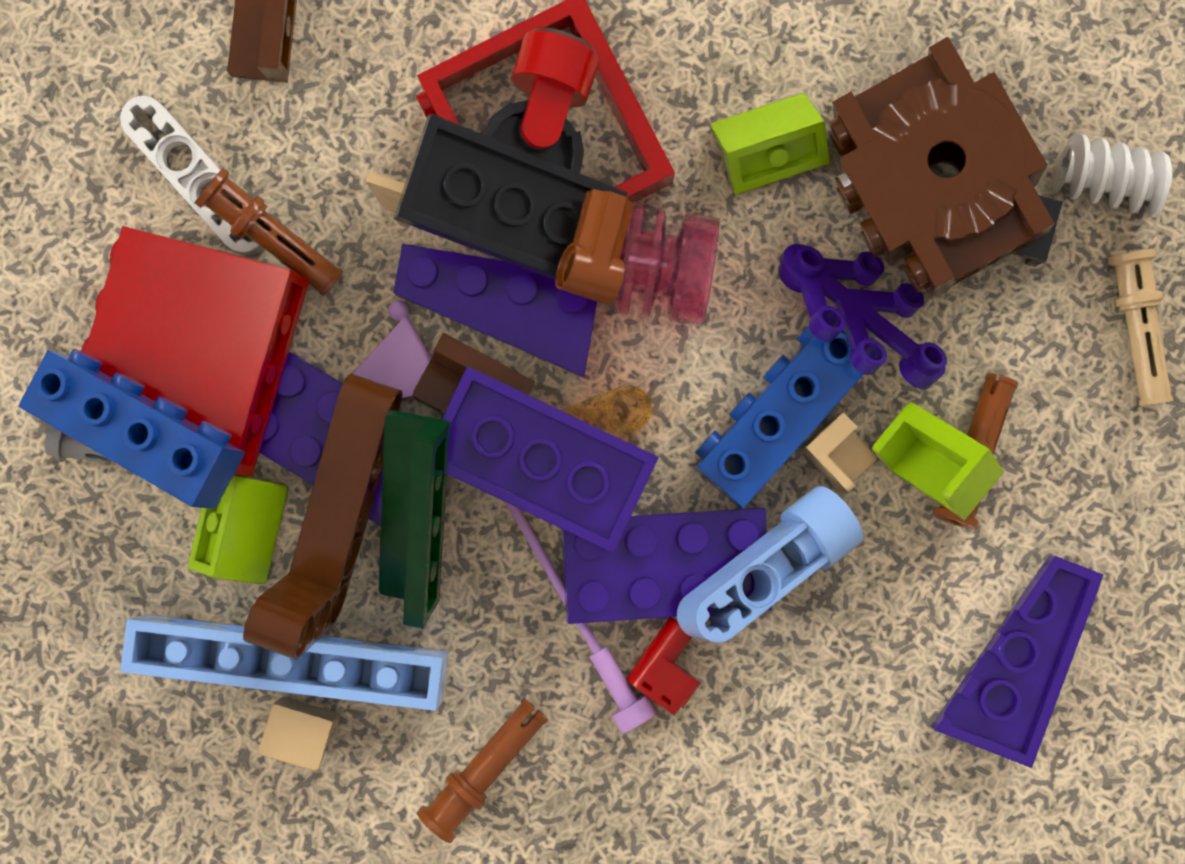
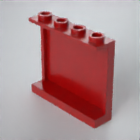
[81,226,310,477]

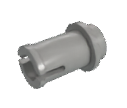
[45,425,112,465]

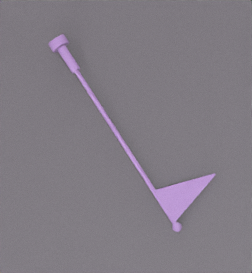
[352,301,657,733]

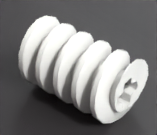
[1053,133,1172,218]

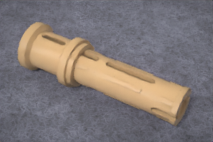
[1108,249,1173,406]

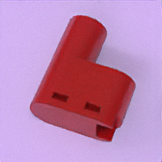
[626,617,701,715]

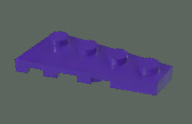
[931,555,1104,768]

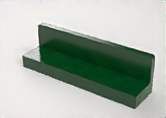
[379,410,450,629]

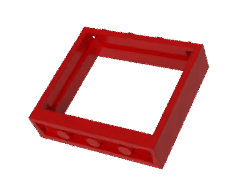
[415,0,675,204]

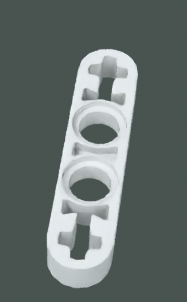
[120,96,264,256]

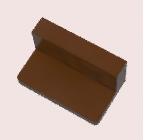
[227,0,297,83]
[412,332,535,414]

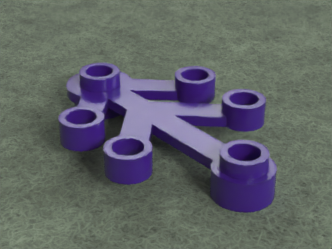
[778,244,947,389]

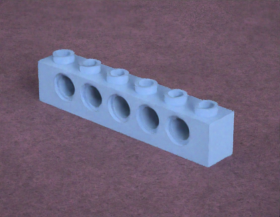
[120,614,449,711]

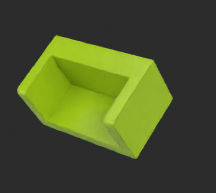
[872,401,1004,520]

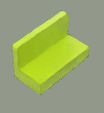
[711,93,830,195]
[187,474,288,584]

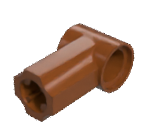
[555,189,634,305]

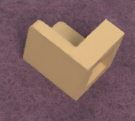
[799,412,876,493]
[257,697,341,771]

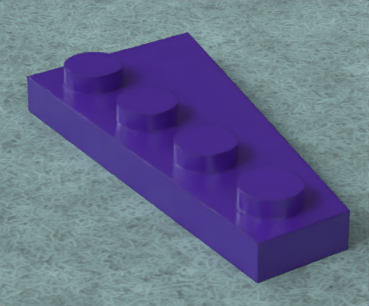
[393,244,597,378]

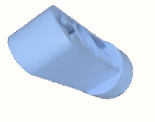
[677,486,863,643]

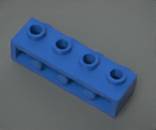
[694,325,864,508]
[18,348,245,509]

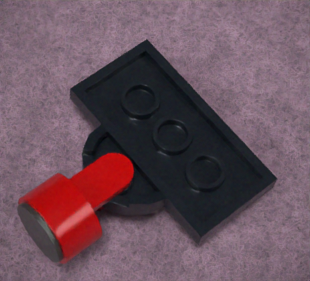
[394,28,627,280]

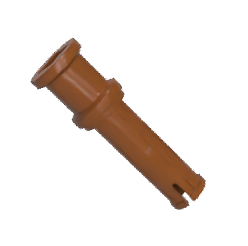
[194,168,343,296]
[932,373,1018,530]
[417,698,548,843]

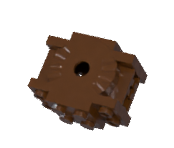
[829,37,1055,300]

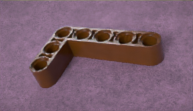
[243,374,403,660]

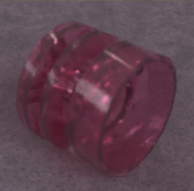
[615,205,720,326]

